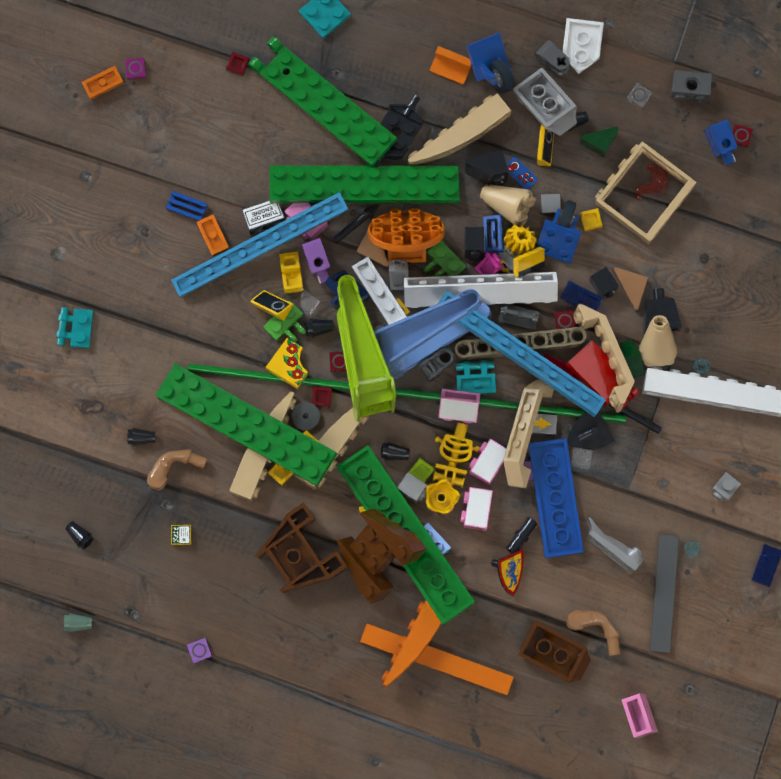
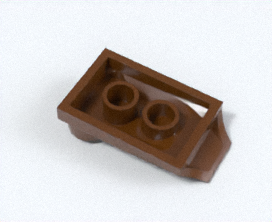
[517,620,591,683]

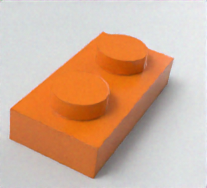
[81,66,124,100]
[196,214,229,257]

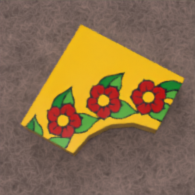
[266,338,308,389]

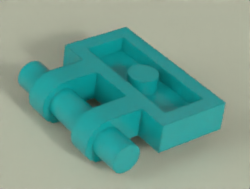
[56,307,94,349]
[456,360,496,394]

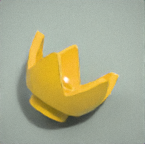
[425,479,460,514]

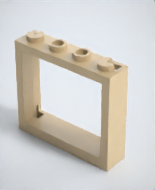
[595,141,697,244]

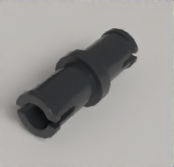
[506,517,538,553]

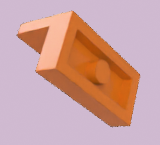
[430,46,472,85]

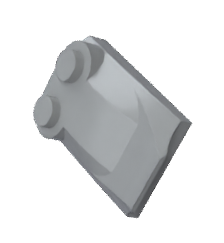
[512,68,577,136]
[586,517,644,575]

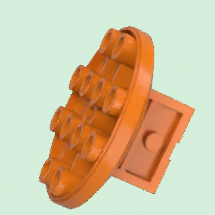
[368,208,444,264]

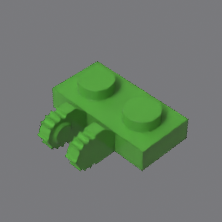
[423,240,467,277]
[263,300,306,343]

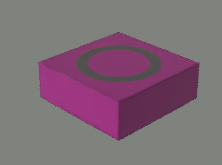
[125,58,146,80]

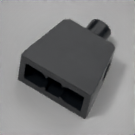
[643,288,682,334]

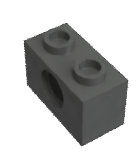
[671,70,712,102]

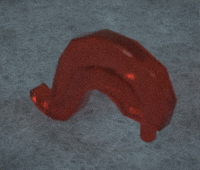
[635,164,668,200]

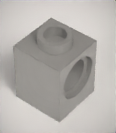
[397,473,427,503]

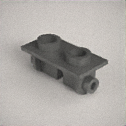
[498,303,540,330]

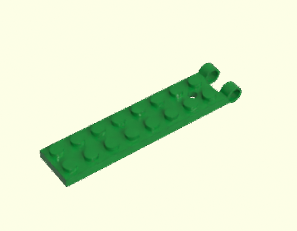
[248,37,397,168]

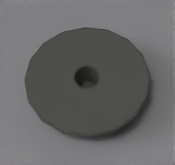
[291,402,320,430]

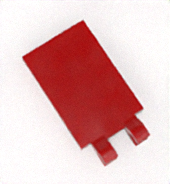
[566,340,640,413]

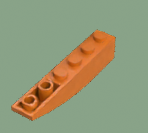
[381,601,441,689]

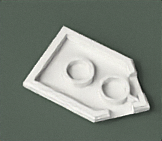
[562,18,604,74]

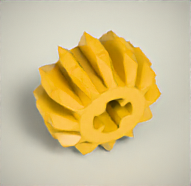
[504,224,537,256]

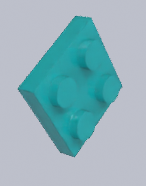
[299,0,351,39]

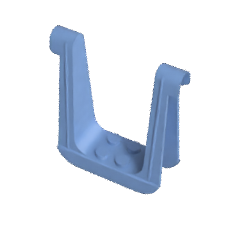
[373,289,492,379]

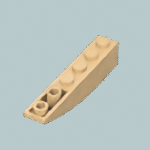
[408,93,511,166]
[229,392,297,502]
[295,408,370,490]

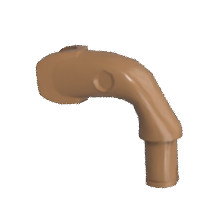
[147,449,208,491]
[566,610,620,656]

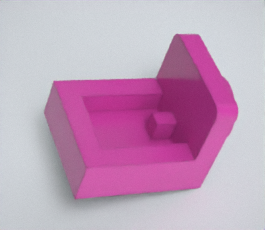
[474,252,505,275]

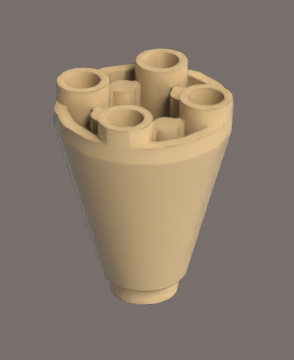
[480,184,536,226]
[639,315,677,367]

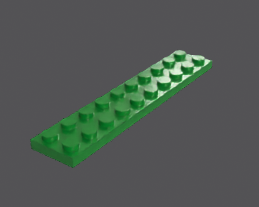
[269,165,459,203]
[155,363,337,487]
[337,445,476,625]

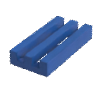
[165,191,208,221]
[483,215,504,254]

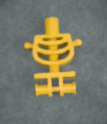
[433,423,480,488]

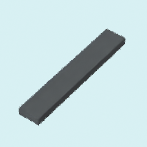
[650,535,679,653]

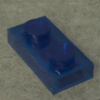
[560,281,603,311]
[751,544,781,588]

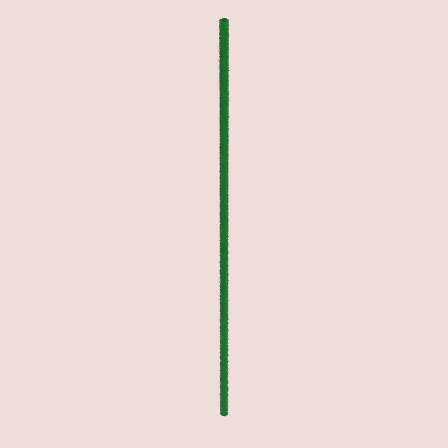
[188,364,626,423]

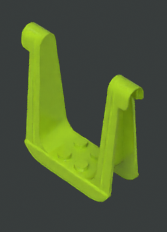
[337,275,396,422]

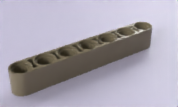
[455,327,586,361]

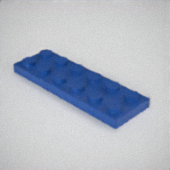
[528,438,584,558]

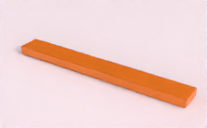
[360,624,514,696]

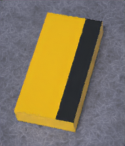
[513,247,545,278]

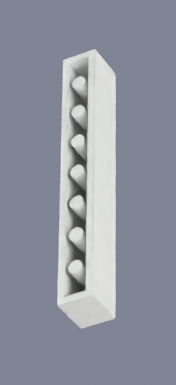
[404,272,558,308]
[642,366,781,417]

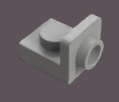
[388,259,409,291]
[711,472,741,502]

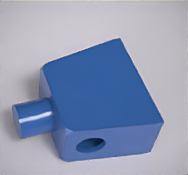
[703,119,737,166]

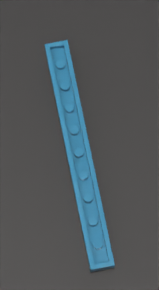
[171,192,349,297]
[438,291,606,417]

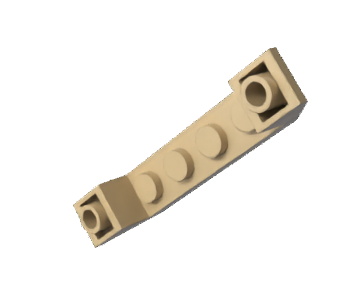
[574,304,635,412]
[503,379,554,488]

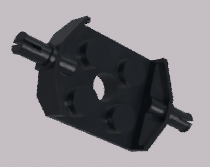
[374,95,423,167]

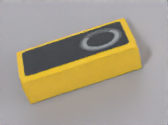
[536,125,554,166]
[250,290,294,321]

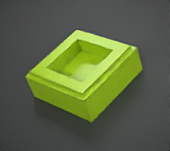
[408,458,435,483]

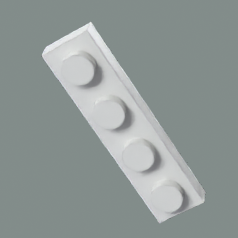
[352,257,407,325]

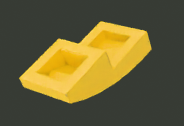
[279,251,303,294]

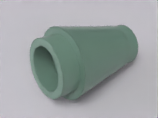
[64,613,92,633]

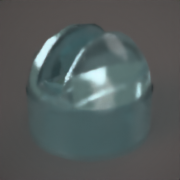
[693,358,710,374]
[684,541,701,558]

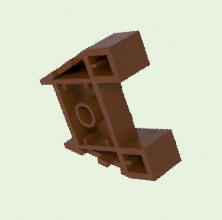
[256,502,348,593]
[337,508,427,604]

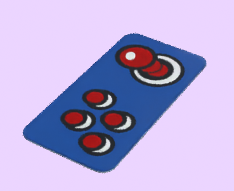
[507,157,537,189]

